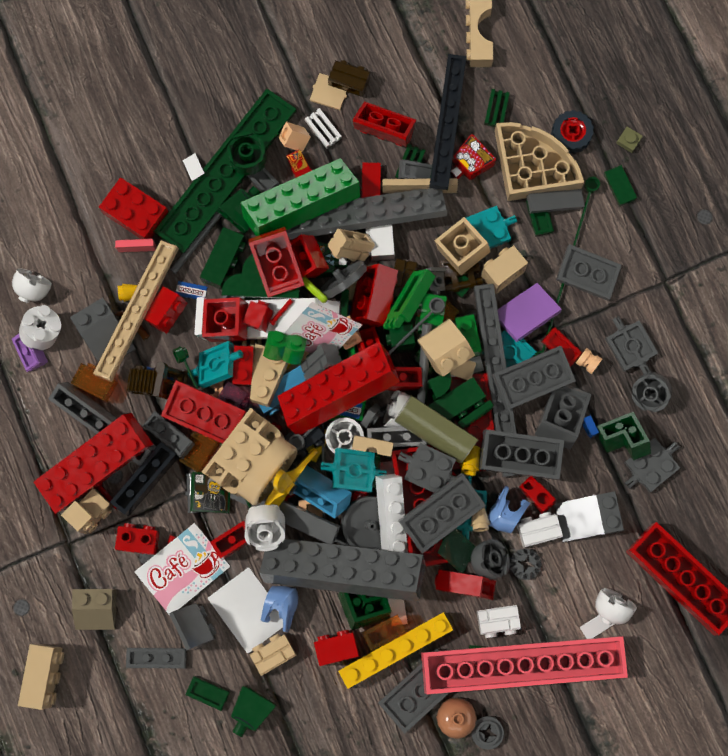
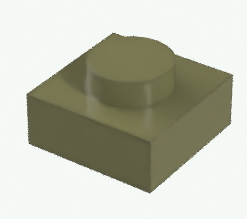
[616,127,642,153]

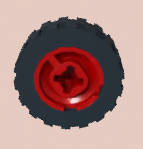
[551,110,594,154]

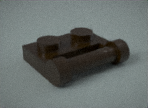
[153,362,188,400]

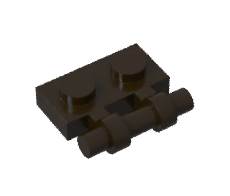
[439,259,483,293]

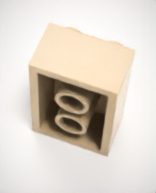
[18,644,64,710]

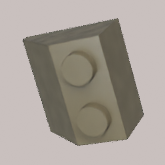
[72,589,117,630]

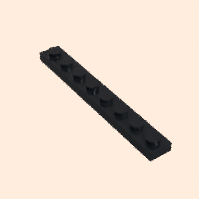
[429,54,467,190]

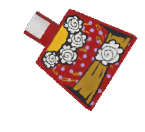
[450,134,496,180]

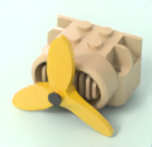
[202,408,318,506]

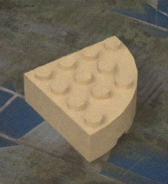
[494,122,584,201]

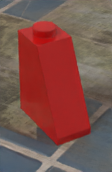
[435,570,496,601]

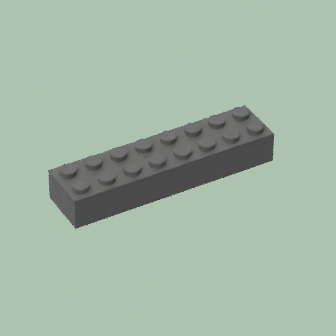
[259,539,426,602]

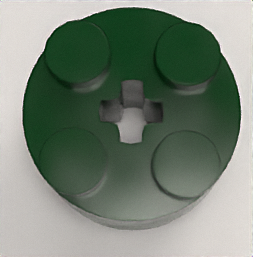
[227,132,267,175]

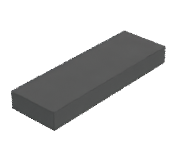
[527,189,585,214]
[143,411,195,459]
[126,648,187,669]

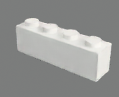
[375,474,408,553]

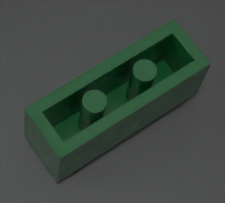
[200,227,247,290]
[428,377,487,421]

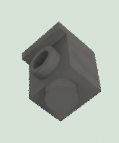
[423,267,446,295]

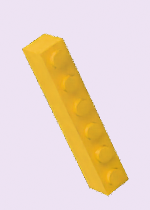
[338,612,453,689]

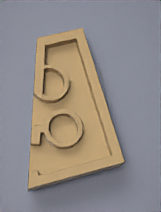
[250,344,289,407]

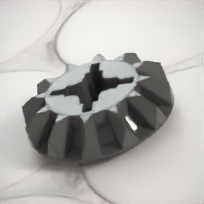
[510,548,541,580]
[472,716,504,750]

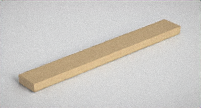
[93,241,179,382]

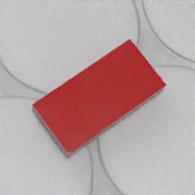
[362,162,381,198]
[541,327,582,367]

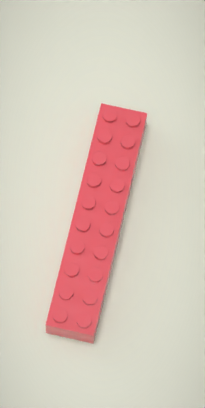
[421,636,628,694]

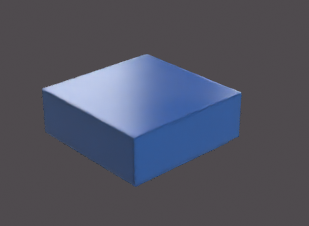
[582,415,599,438]

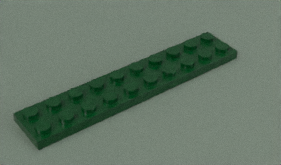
[154,89,297,253]

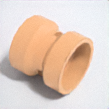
[576,348,602,374]

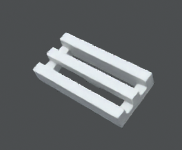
[305,108,342,148]

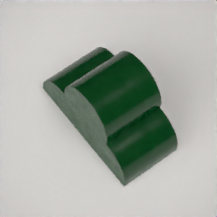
[222,254,300,301]

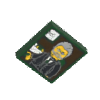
[190,472,230,514]

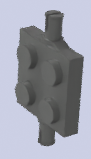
[605,316,658,374]
[624,438,680,493]
[398,443,456,493]

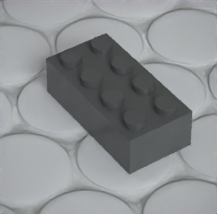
[479,430,564,480]

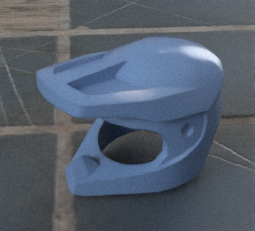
[488,486,530,534]
[261,586,298,632]

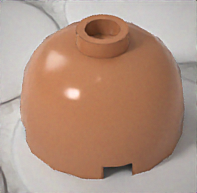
[436,697,477,739]

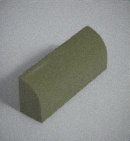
[394,395,478,464]

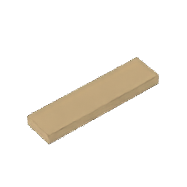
[382,178,458,193]

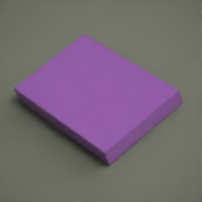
[498,283,562,342]

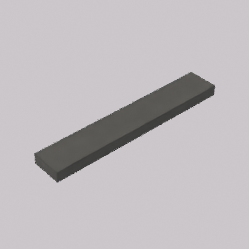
[230,494,340,544]

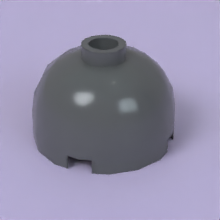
[632,372,672,412]
[471,539,510,580]

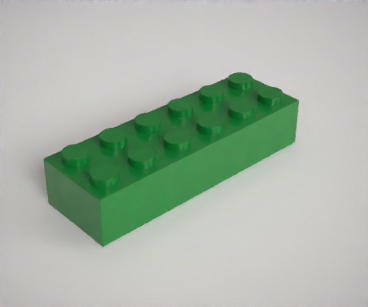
[241,158,360,236]

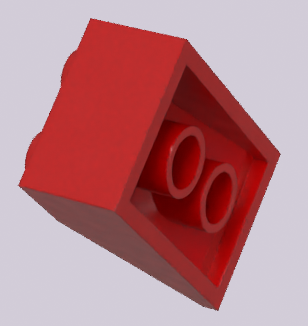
[249,227,304,297]

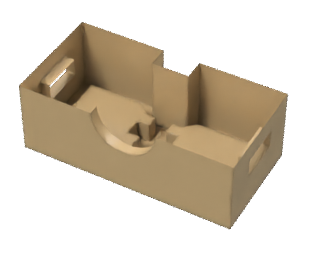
[352,435,393,456]

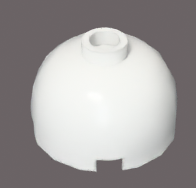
[12,268,52,303]
[383,390,410,427]
[325,418,364,454]
[595,588,637,625]

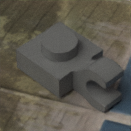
[360,403,387,428]

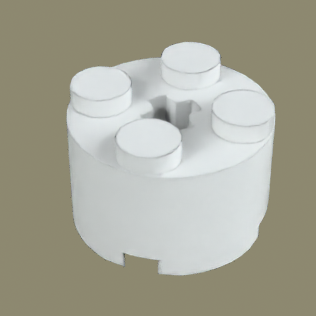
[19,305,61,350]
[245,505,285,551]

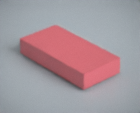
[115,239,156,252]

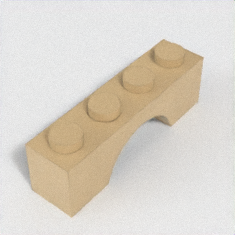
[465,0,493,67]

